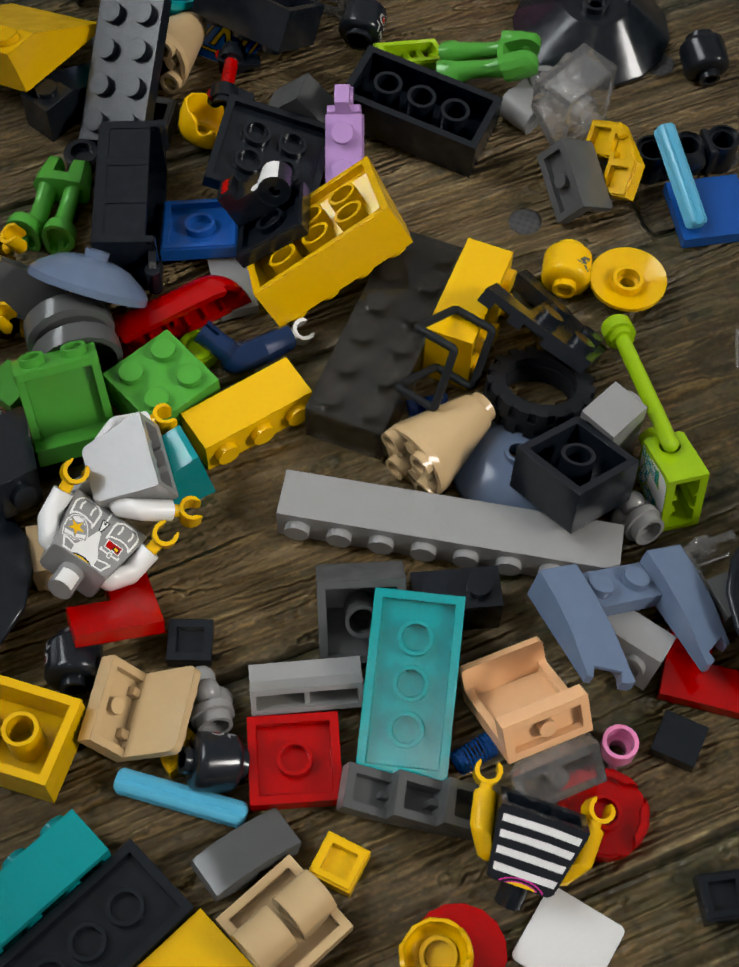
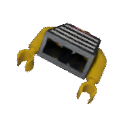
[469,759,616,911]

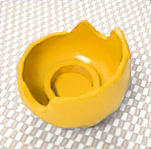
[178,93,225,149]
[398,917,474,967]

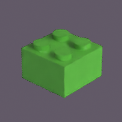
[102,329,220,430]

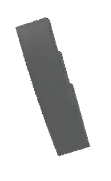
[336,762,498,841]

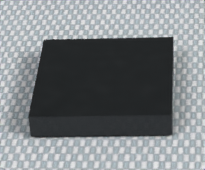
[236,181,311,268]

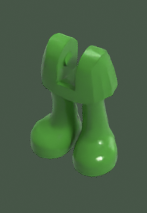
[436,30,542,83]
[5,156,92,254]

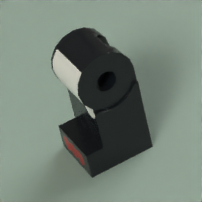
[217,160,293,228]

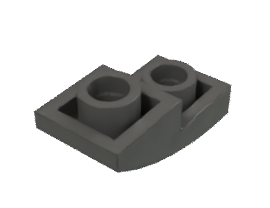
[190,807,302,902]

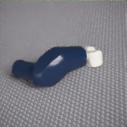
[194,317,315,375]

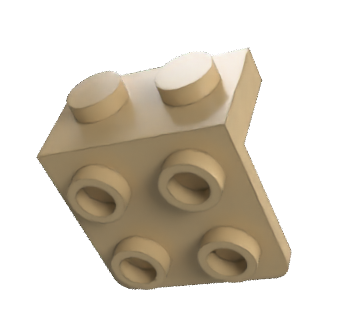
[77,654,201,762]

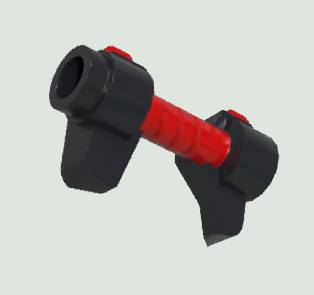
[207,41,261,108]

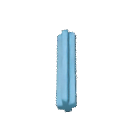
[654,122,707,230]
[113,767,249,828]

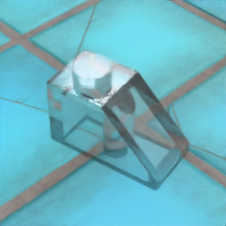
[510,732,607,804]

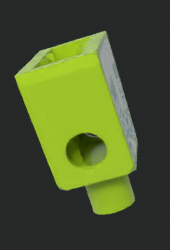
[637,427,710,532]

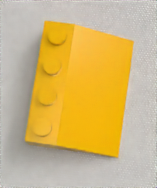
[0,3,97,92]
[247,156,413,327]

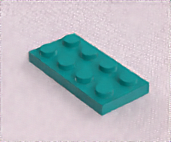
[356,587,466,781]

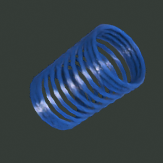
[450,732,498,776]

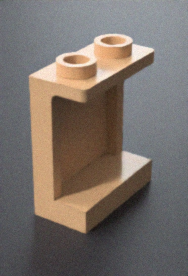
[458,636,593,764]

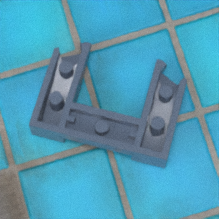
[527,544,729,691]

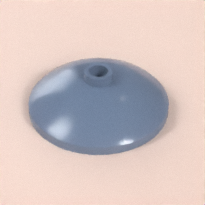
[27,247,148,308]
[453,420,541,511]

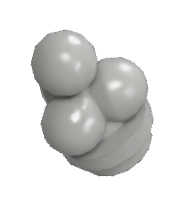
[610,490,664,545]
[190,665,235,733]

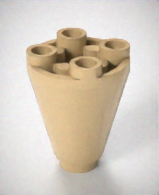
[157,11,207,95]
[381,392,496,494]

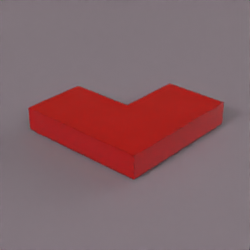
[66,572,165,648]
[656,628,739,719]

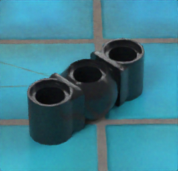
[636,125,739,185]

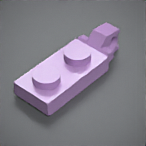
[325,84,364,183]

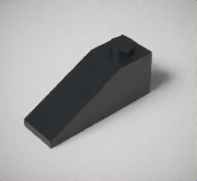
[20,62,91,142]

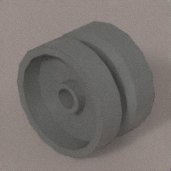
[23,293,123,374]

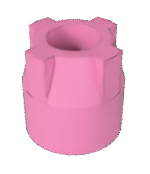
[597,724,639,770]

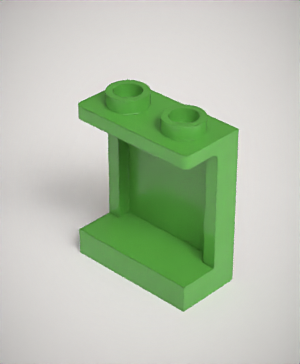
[11,340,113,468]

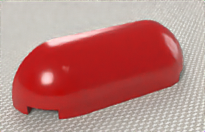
[114,275,252,359]

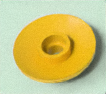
[590,247,667,312]

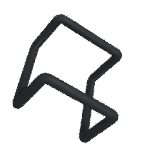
[395,306,496,411]

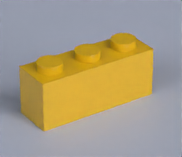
[180,357,313,470]

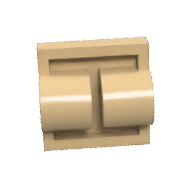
[216,854,353,967]

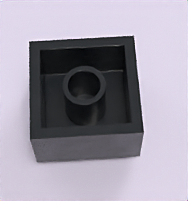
[510,416,640,534]

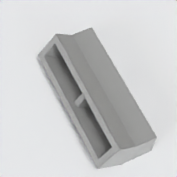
[248,656,364,716]

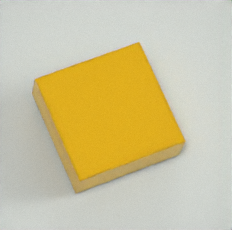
[309,831,371,898]

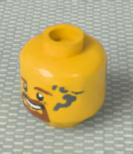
[541,239,593,298]

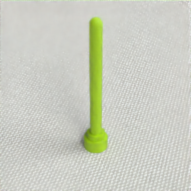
[601,314,679,453]

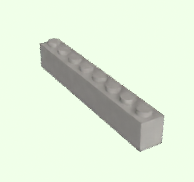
[276,469,625,576]

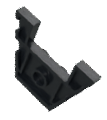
[477,269,607,374]

